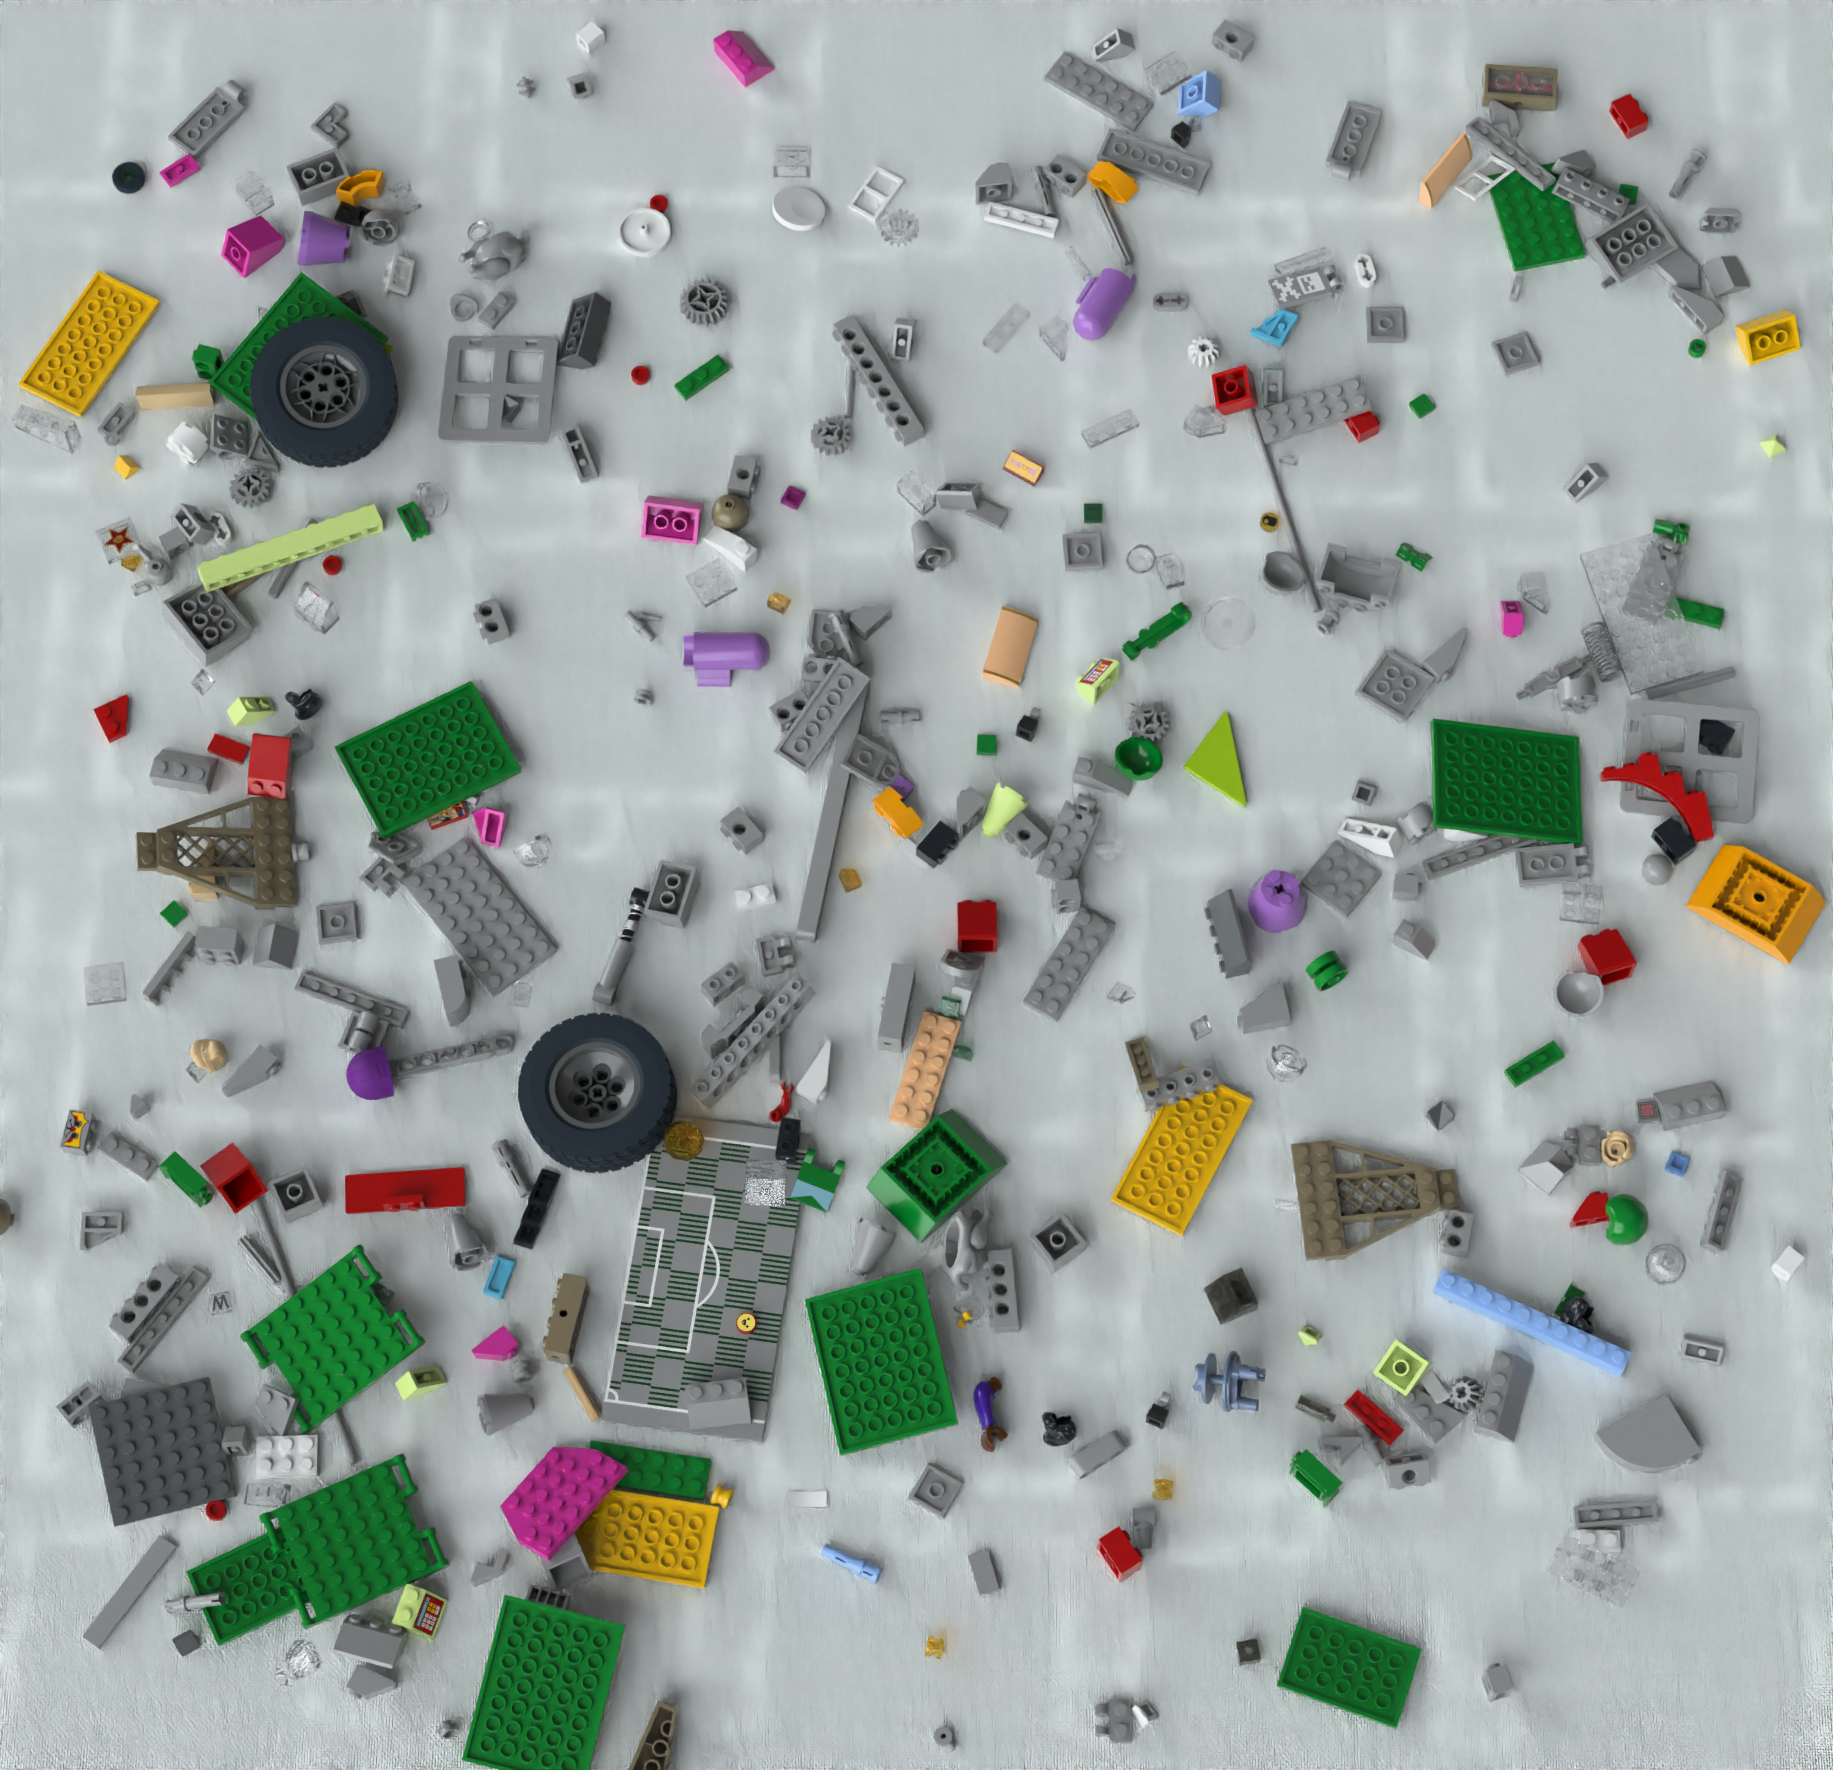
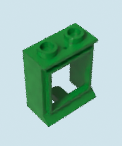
[159,1151,214,1208]
[1289,1449,1342,1508]

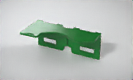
[1395,542,1433,572]
[1554,1281,1585,1316]

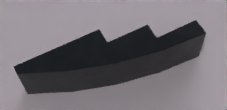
[514,1168,561,1250]

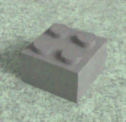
[195,926,243,966]
[269,1166,324,1223]
[1029,1212,1086,1273]

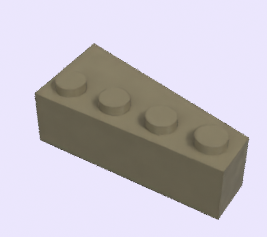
[628,1701,677,1770]

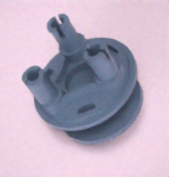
[1193,1350,1266,1412]

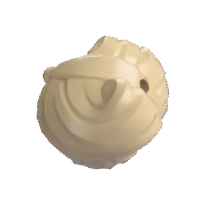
[190,1039,227,1074]
[1601,1130,1636,1167]

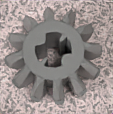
[1448,1376,1484,1412]

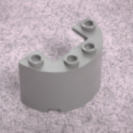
[1316,543,1402,613]

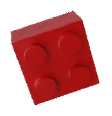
[1211,365,1258,416]
[1097,1526,1143,1582]

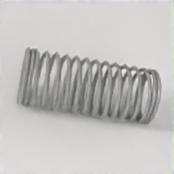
[1581,622,1623,682]

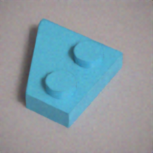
[1250,309,1299,347]

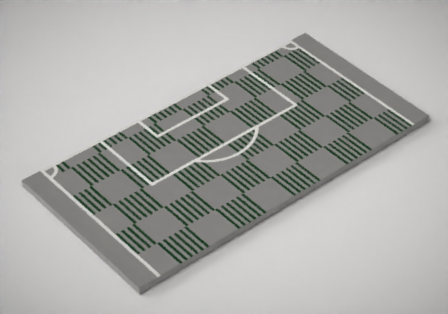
[601,1116,811,1443]

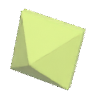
[1760,435,1786,458]
[1299,1325,1322,1346]

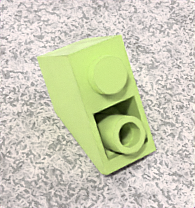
[227,696,275,726]

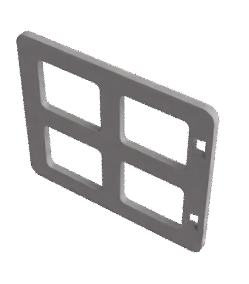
[438,336,558,445]
[1620,699,1760,824]

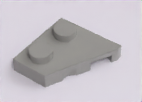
[80,1212,123,1251]
[256,1384,299,1436]

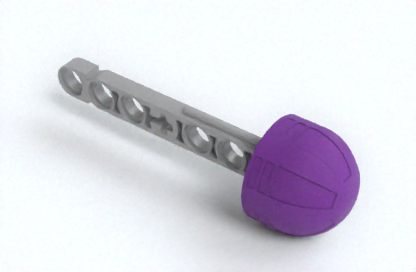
[346,1035,513,1100]

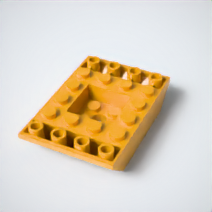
[1685,844,1826,965]

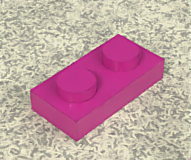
[159,153,200,188]

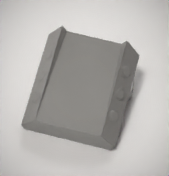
[1699,208,1742,234]

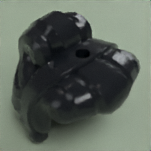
[285,689,322,720]
[1560,1296,1594,1334]
[1042,1411,1076,1446]

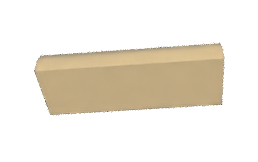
[136,382,215,410]

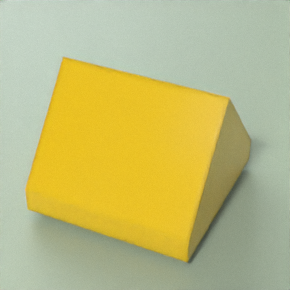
[114,455,140,480]

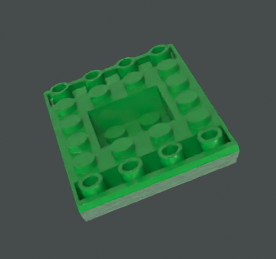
[866,1109,1008,1243]

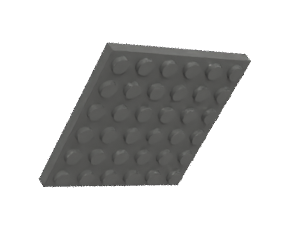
[88,1377,236,1527]

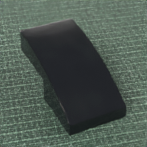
[334,201,373,227]

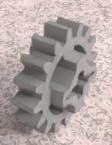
[811,416,850,456]
[229,468,271,508]
[1128,703,1169,743]

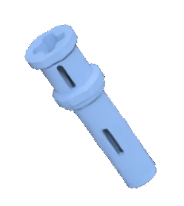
[821,1543,883,1584]

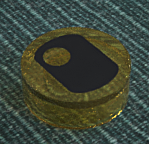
[1260,513,1279,532]

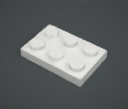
[255,1435,319,1479]

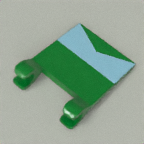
[790,1148,845,1212]

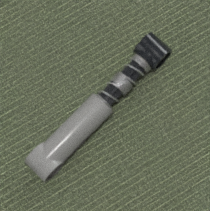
[592,887,650,1006]

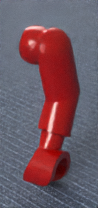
[769,1081,794,1123]

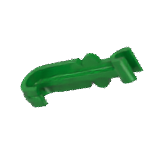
[1122,602,1192,661]

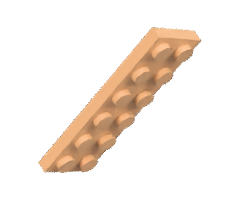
[889,1011,961,1130]

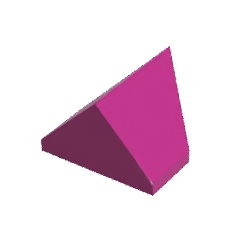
[472,807,508,848]

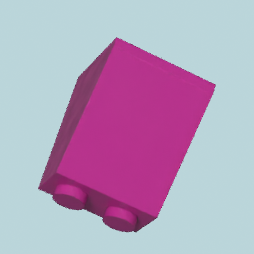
[221,215,284,278]

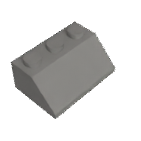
[150,749,219,795]
[643,860,701,929]
[1653,1081,1725,1131]
[685,1378,751,1431]
[332,1614,408,1669]

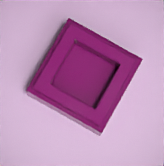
[780,486,806,510]

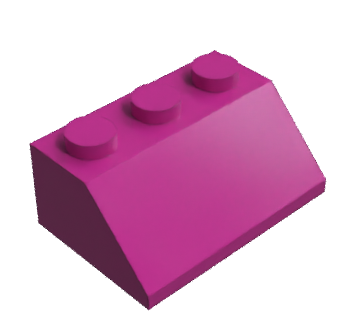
[713,30,774,88]
[641,495,703,545]

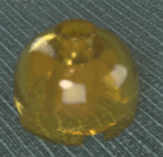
[664,1120,704,1161]

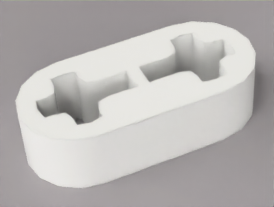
[1355,253,1376,288]
[207,512,232,546]

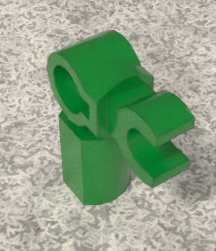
[1653,519,1690,546]

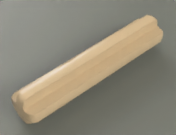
[564,1367,601,1422]

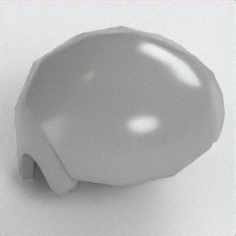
[1642,854,1672,885]

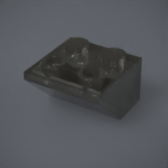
[1204,1267,1259,1325]

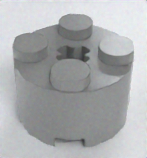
[1557,674,1598,714]
[1396,801,1437,845]

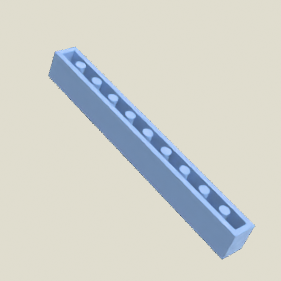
[1433,1269,1631,1377]

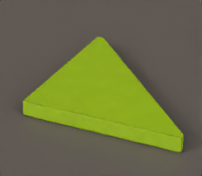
[1183,711,1246,808]

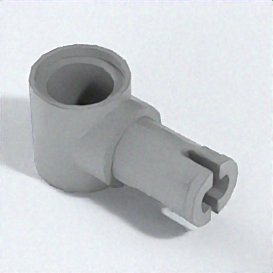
[1133,1507,1155,1549]

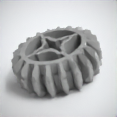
[679,279,729,326]

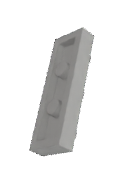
[98,1133,159,1181]

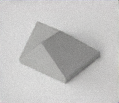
[1518,1141,1574,1196]

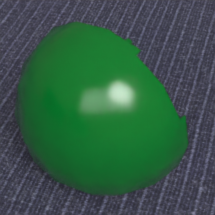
[1115,737,1163,781]
[1605,1194,1649,1246]

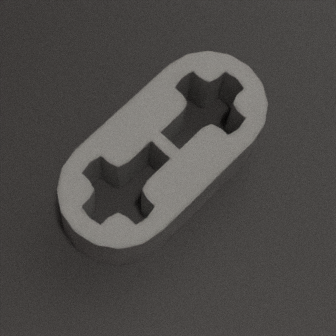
[1153,293,1188,312]

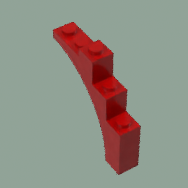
[1599,752,1714,843]

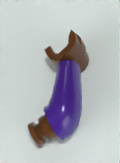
[973,1376,1008,1452]

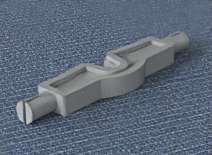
[1516,653,1592,700]

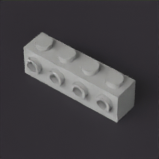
[1552,167,1630,223]
[1137,1059,1220,1112]

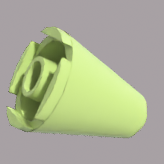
[980,783,1029,838]

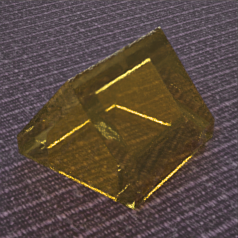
[767,592,791,614]
[839,869,862,893]

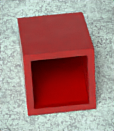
[957,900,997,953]
[1578,929,1637,986]
[200,1143,268,1214]

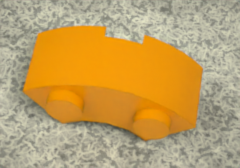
[1086,161,1139,203]
[336,170,386,207]
[872,787,924,839]

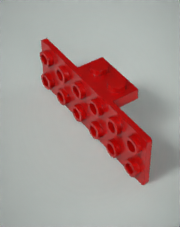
[345,1167,465,1214]

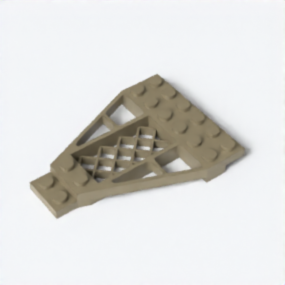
[135,797,296,910]
[1291,1140,1460,1261]

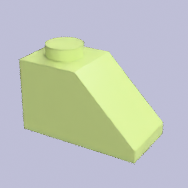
[395,1365,446,1401]

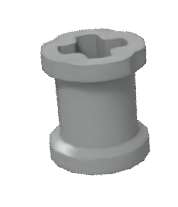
[1315,610,1340,635]

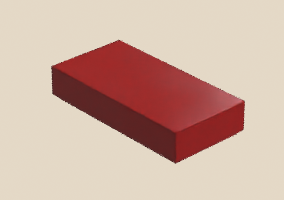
[207,733,250,765]

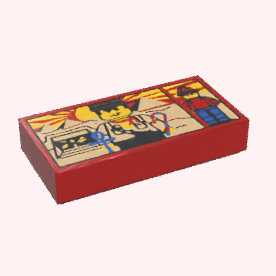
[427,802,468,830]

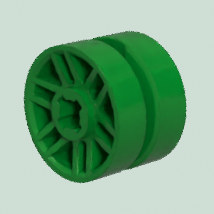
[1305,950,1349,991]

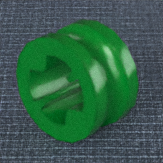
[1688,339,1706,358]

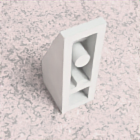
[703,525,757,572]
[1338,818,1402,858]
[796,1040,832,1105]

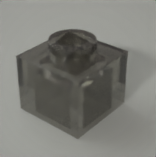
[1235,1639,1261,1666]

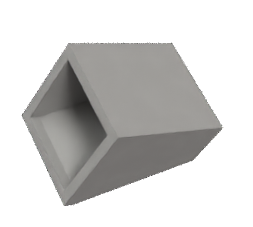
[538,1533,592,1592]

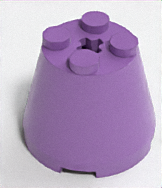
[298,211,351,266]
[1248,870,1306,933]

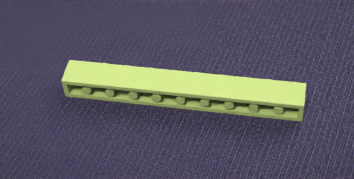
[197,504,383,593]

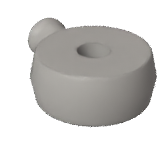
[933,1727,956,1751]

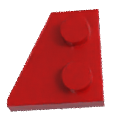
[93,694,129,743]

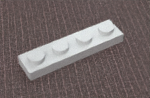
[984,201,1059,238]

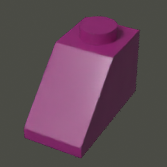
[1500,601,1523,638]
[471,1325,520,1361]

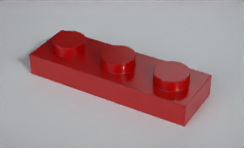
[1344,1389,1404,1446]

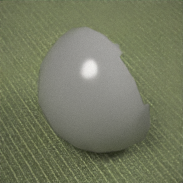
[1260,551,1306,595]
[1553,970,1604,1018]

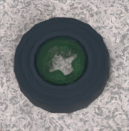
[112,162,145,194]

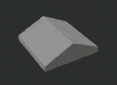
[1702,256,1750,298]

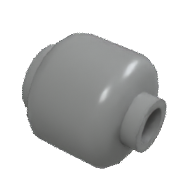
[145,558,172,586]

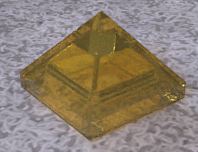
[121,554,140,572]

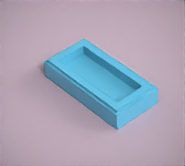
[483,1256,516,1300]

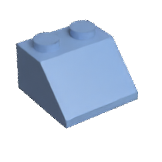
[1178,70,1221,117]

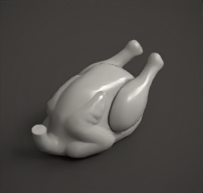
[459,230,530,280]
[942,1208,994,1291]

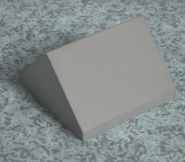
[936,483,981,510]
[252,923,298,970]

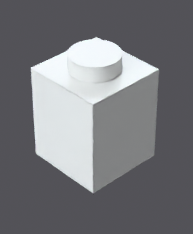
[576,21,605,54]
[1771,1246,1805,1281]

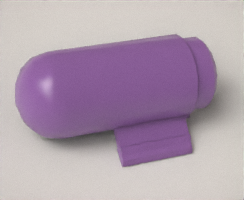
[1073,268,1137,341]
[683,632,770,687]

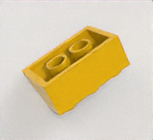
[1735,310,1801,365]

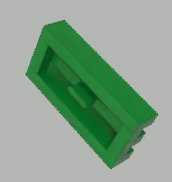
[397,501,430,542]

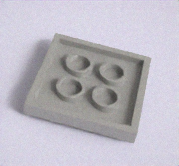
[1356,648,1435,723]
[1300,840,1382,918]

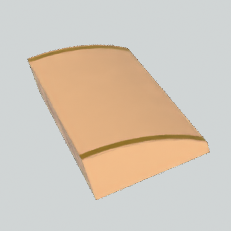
[1419,132,1472,209]
[983,606,1039,688]

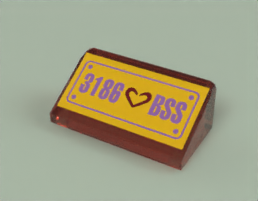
[1003,450,1044,486]

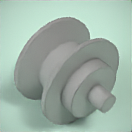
[516,76,536,98]

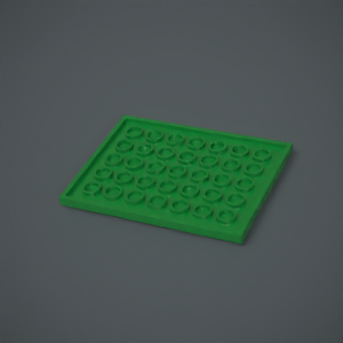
[208,272,389,421]
[335,681,522,840]
[1431,718,1583,845]
[805,1268,959,1456]
[462,1595,626,1770]

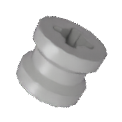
[292,842,310,862]
[510,1360,534,1383]

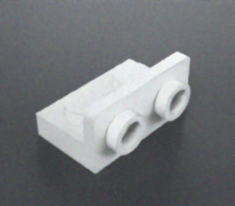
[382,254,415,296]

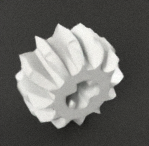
[1188,336,1219,368]

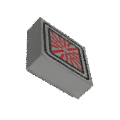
[1635,1100,1659,1123]

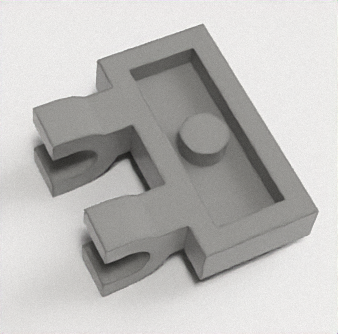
[359,856,407,898]
[756,935,796,977]
[1564,1124,1600,1166]
[1094,1699,1132,1743]

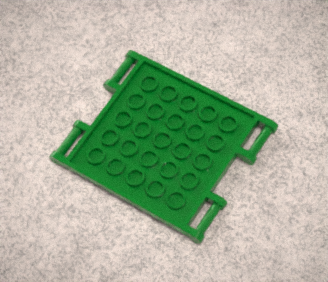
[240,1244,426,1434]
[259,1453,450,1629]

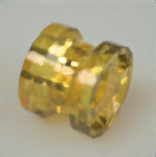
[1152,1479,1174,1500]
[925,1636,945,1659]

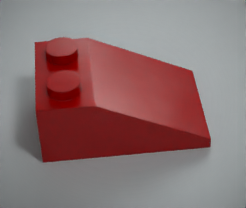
[247,733,291,799]

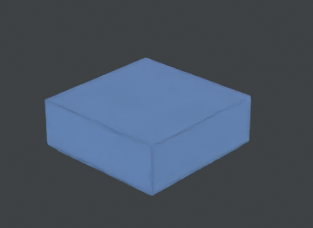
[1664,1150,1691,1178]

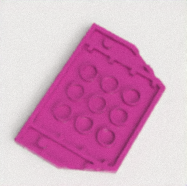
[500,1447,628,1561]

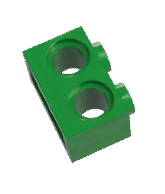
[192,344,224,380]

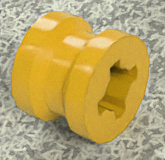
[711,1484,734,1509]

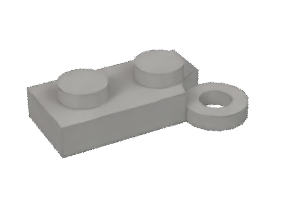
[97,402,136,446]

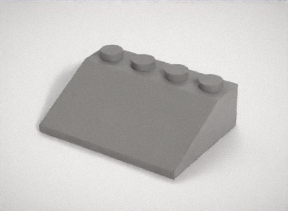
[1584,202,1679,284]
[163,581,254,667]

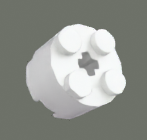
[166,422,210,464]

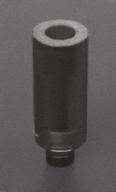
[1295,1395,1336,1423]

